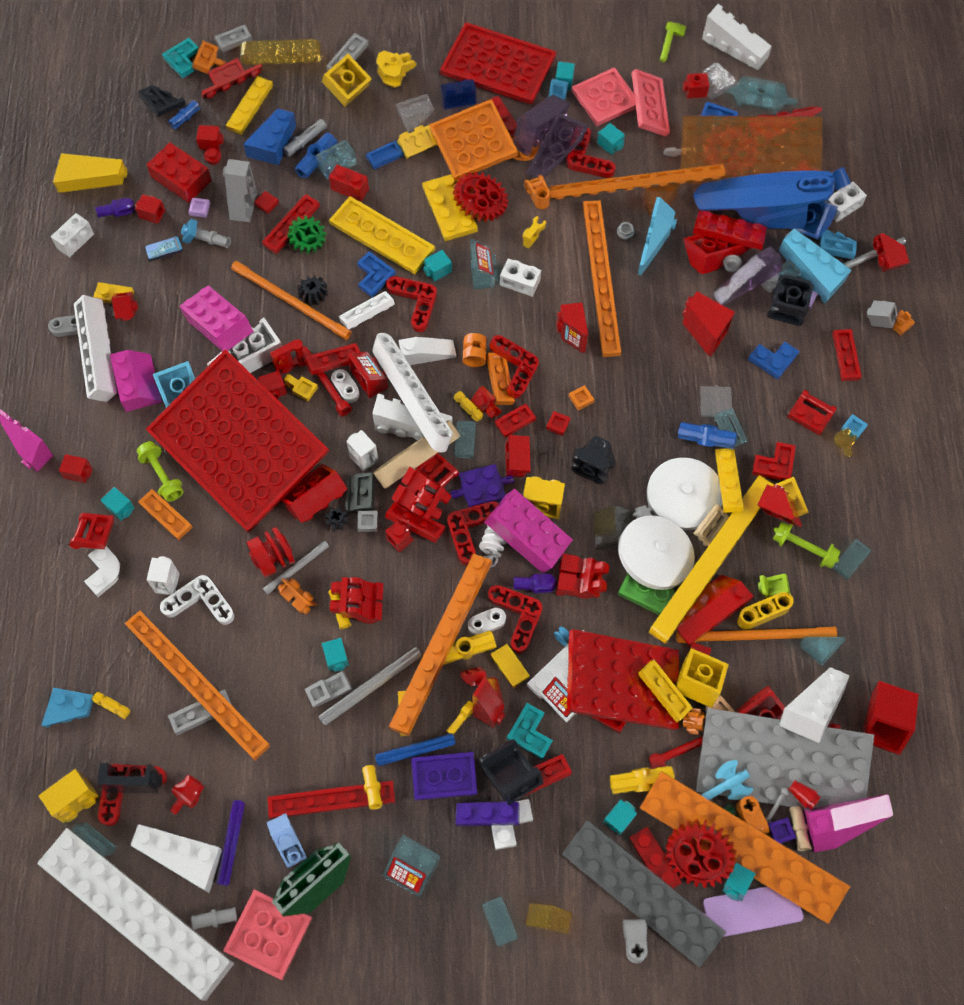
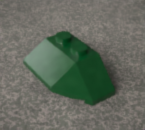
[272,843,351,917]

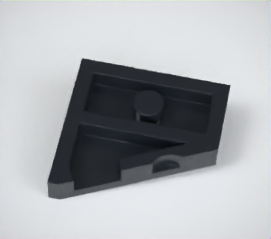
[138,85,185,117]

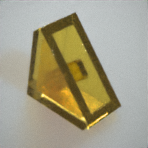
[526,903,572,935]

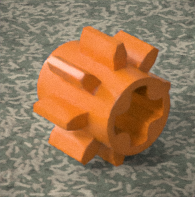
[683,708,706,735]

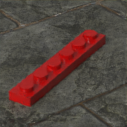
[267,781,395,819]

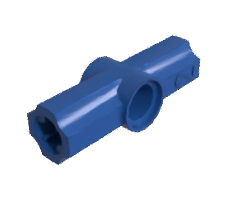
[294,133,337,179]
[678,422,737,449]

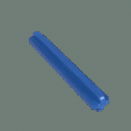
[375,733,455,766]

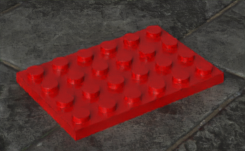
[440,22,557,105]
[567,629,679,730]

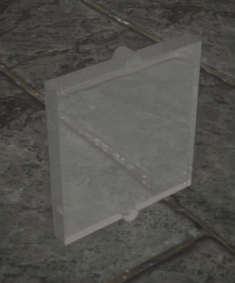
[700,385,732,419]

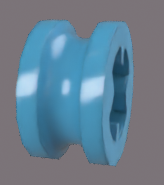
[553,626,569,646]

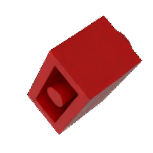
[329,164,369,202]

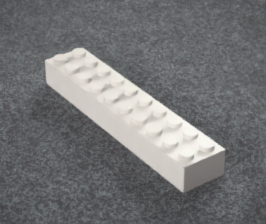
[37,828,234,1001]

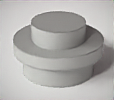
[617,222,635,239]
[723,255,742,272]
[633,505,652,519]

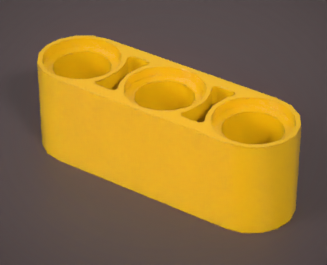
[737,592,794,630]

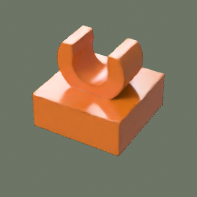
[893,310,915,336]

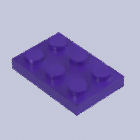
[411,752,477,801]

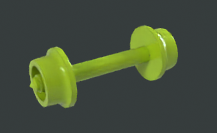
[137,441,183,502]
[773,522,841,569]

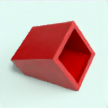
[862,681,919,755]

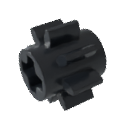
[325,507,349,532]

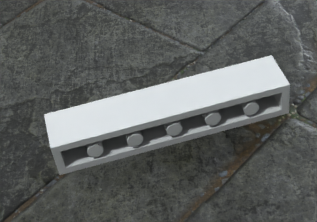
[74,295,117,402]

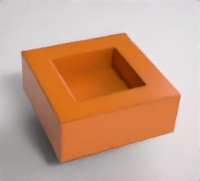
[568,385,594,411]

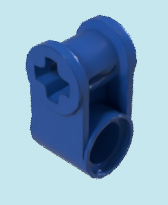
[832,167,851,190]

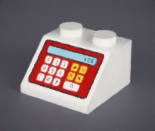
[538,661,576,723]

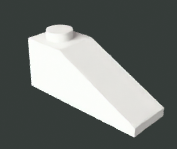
[399,337,456,365]

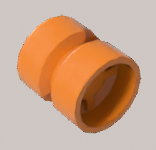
[462,333,487,367]

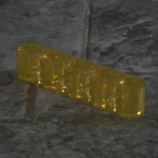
[240,39,321,65]

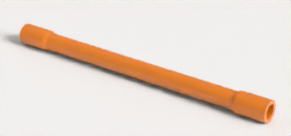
[231,261,352,340]
[676,627,837,643]

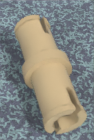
[789,806,811,851]

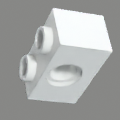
[147,556,180,595]

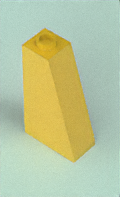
[53,153,127,193]

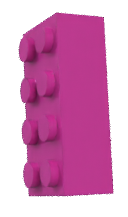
[179,286,254,351]
[484,488,573,573]

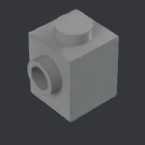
[867,301,898,328]

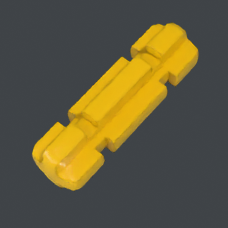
[453,391,484,422]
[92,692,131,719]

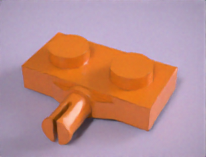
[192,41,226,74]

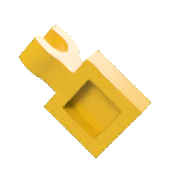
[522,216,546,249]
[284,374,318,402]

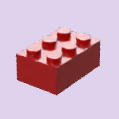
[146,142,212,203]

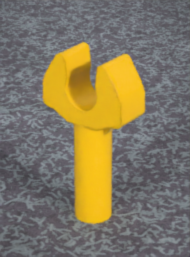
[446,701,473,734]

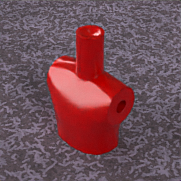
[170,774,205,815]

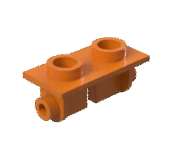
[278,578,318,615]

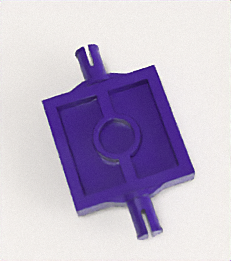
[450,464,514,507]

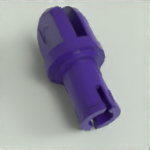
[95,198,135,218]
[513,574,557,593]

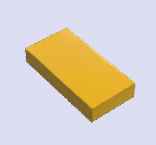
[490,644,530,688]

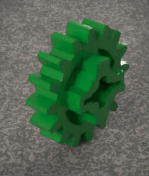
[287,216,326,255]

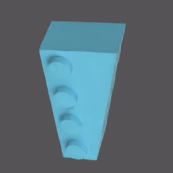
[779,229,851,304]

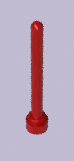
[302,346,352,417]

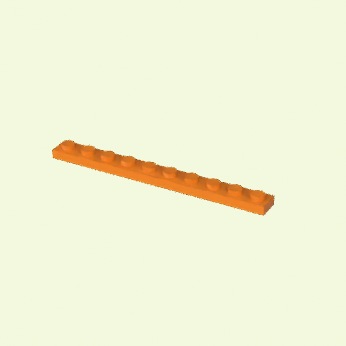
[550,164,725,199]
[583,200,621,357]
[389,554,492,736]
[124,611,270,761]

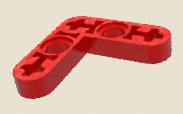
[567,126,616,178]
[386,276,437,332]
[489,335,539,399]
[447,501,498,566]
[488,585,542,654]
[98,764,167,827]

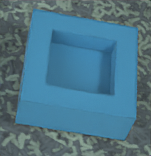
[549,79,569,101]
[181,219,197,244]
[841,414,868,440]

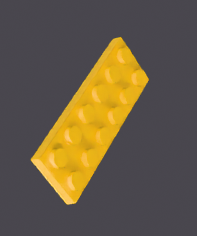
[329,196,435,275]

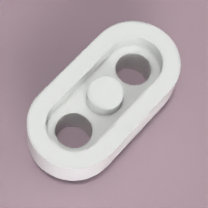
[331,369,359,403]
[468,608,506,636]

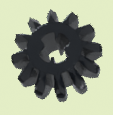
[297,274,328,306]

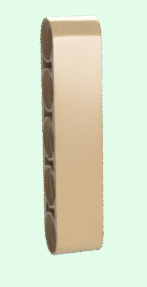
[373,420,460,488]

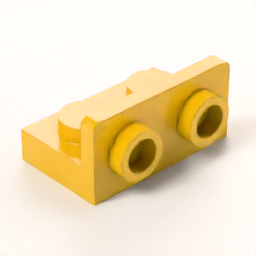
[397,125,437,159]

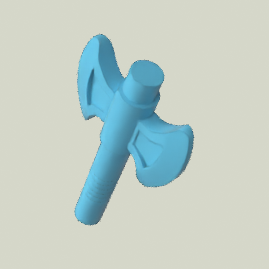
[702,760,754,800]

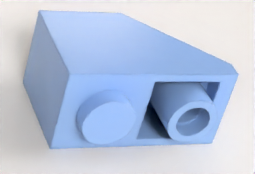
[267,813,307,868]

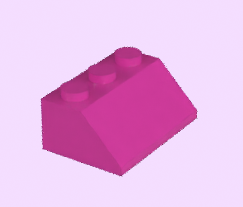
[110,350,162,412]

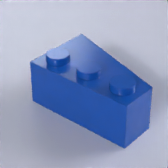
[243,109,296,165]

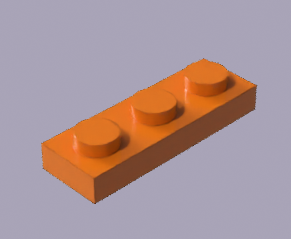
[486,353,515,405]
[138,489,193,541]

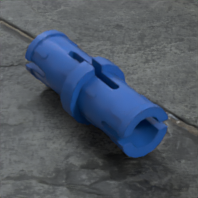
[168,100,201,130]

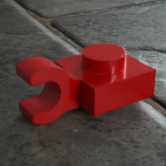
[470,386,502,418]

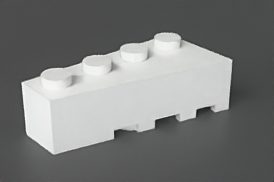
[703,4,771,70]
[207,317,282,373]
[372,394,452,440]
[779,668,850,743]
[131,824,223,893]

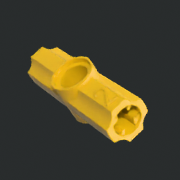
[443,630,497,665]
[609,766,675,794]

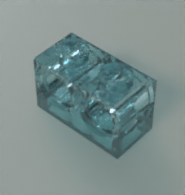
[316,139,356,179]

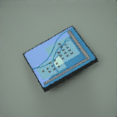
[144,236,183,262]

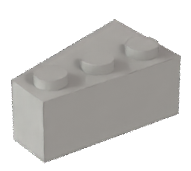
[223,159,257,222]

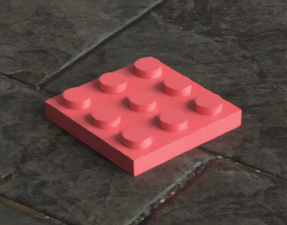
[571,67,636,126]
[223,890,312,980]

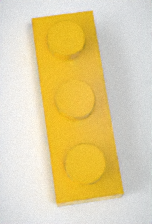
[638,660,692,722]

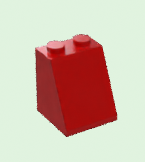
[682,291,735,357]

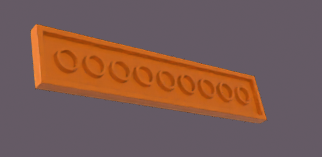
[640,771,850,924]

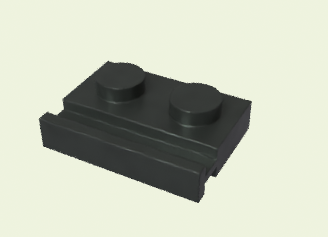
[345,472,375,513]

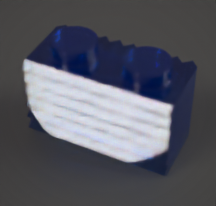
[440,79,476,110]

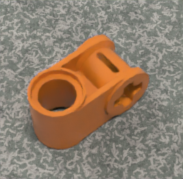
[524,175,550,209]
[736,796,769,834]

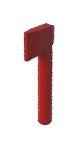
[649,736,703,769]

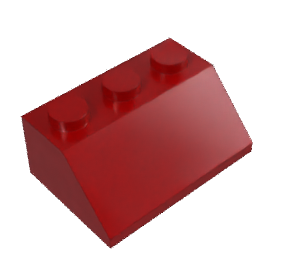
[281,463,347,523]

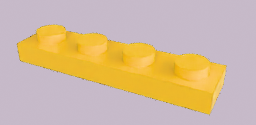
[226,76,273,135]
[715,448,743,513]

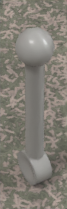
[765,788,789,824]

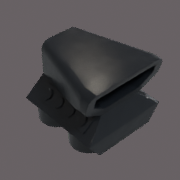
[767,274,814,326]
[571,436,616,485]

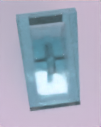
[800,637,845,666]

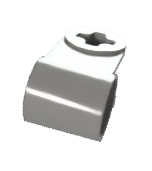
[623,919,648,964]

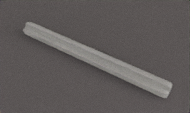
[319,647,422,725]

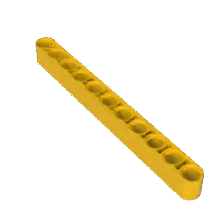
[648,475,774,644]

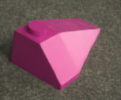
[0,409,53,472]
[804,794,893,853]

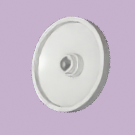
[647,458,722,531]
[618,516,695,590]

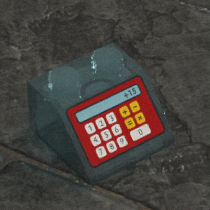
[470,239,498,289]
[383,835,441,897]

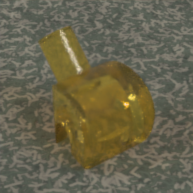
[834,428,857,457]

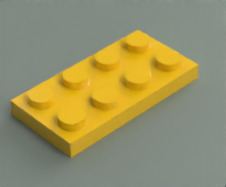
[422,174,478,241]

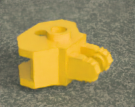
[376,51,416,88]

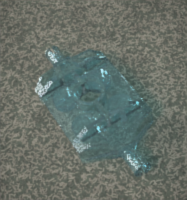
[723,76,798,115]

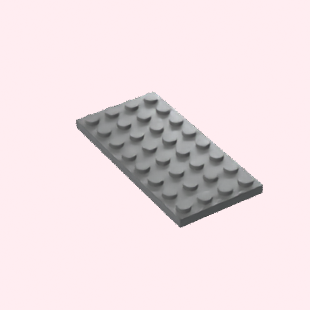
[695,708,874,809]

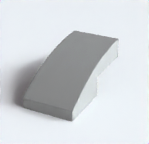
[305,671,353,707]

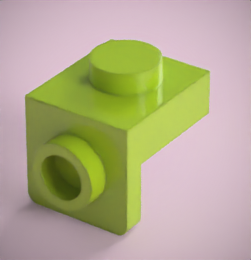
[758,574,791,598]

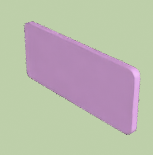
[703,887,803,937]

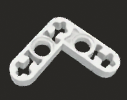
[160,575,234,625]

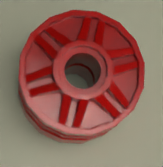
[246,527,295,578]

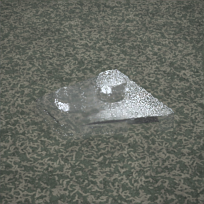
[703,62,739,100]
[396,94,433,133]

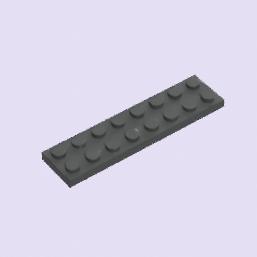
[562,820,726,967]

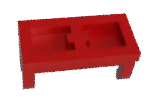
[505,435,531,477]

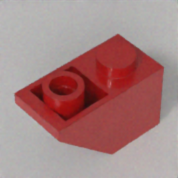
[873,233,910,272]

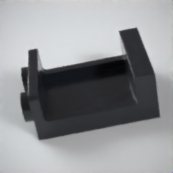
[479,739,544,805]
[97,763,163,794]

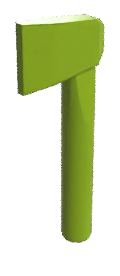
[660,22,686,62]

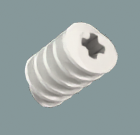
[479,525,507,558]

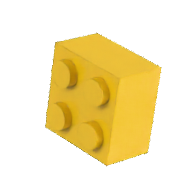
[322,54,371,106]
[523,476,565,519]
[676,648,729,708]
[38,769,100,823]

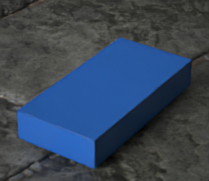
[366,140,404,170]

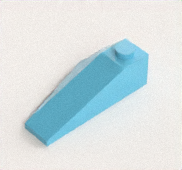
[638,197,677,275]
[153,361,195,408]

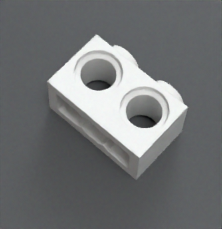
[826,182,867,222]
[51,213,94,258]
[500,259,541,297]
[347,430,379,472]

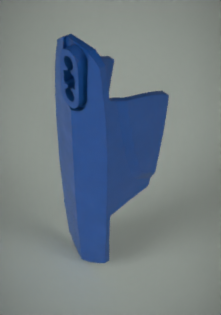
[694,171,835,229]

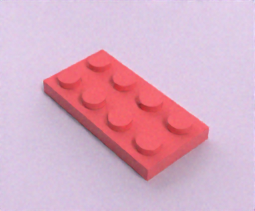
[632,69,670,137]

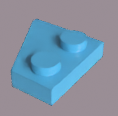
[819,229,857,259]
[41,688,93,728]

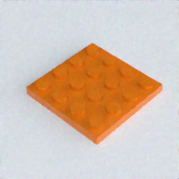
[429,99,518,181]

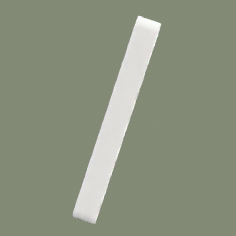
[372,333,453,452]

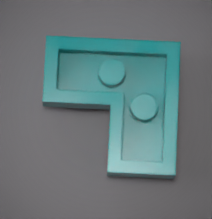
[162,38,199,79]
[507,703,553,760]

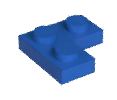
[357,251,396,297]
[748,341,800,380]

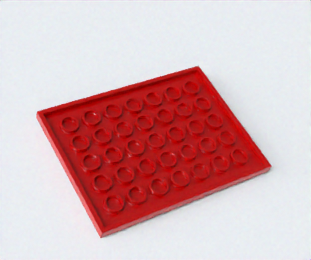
[146,349,330,533]

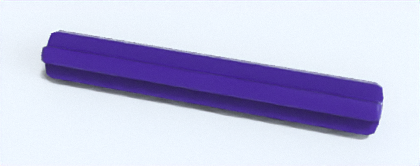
[217,800,245,886]

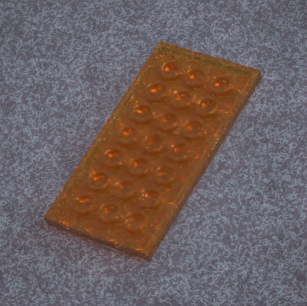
[681,116,822,184]

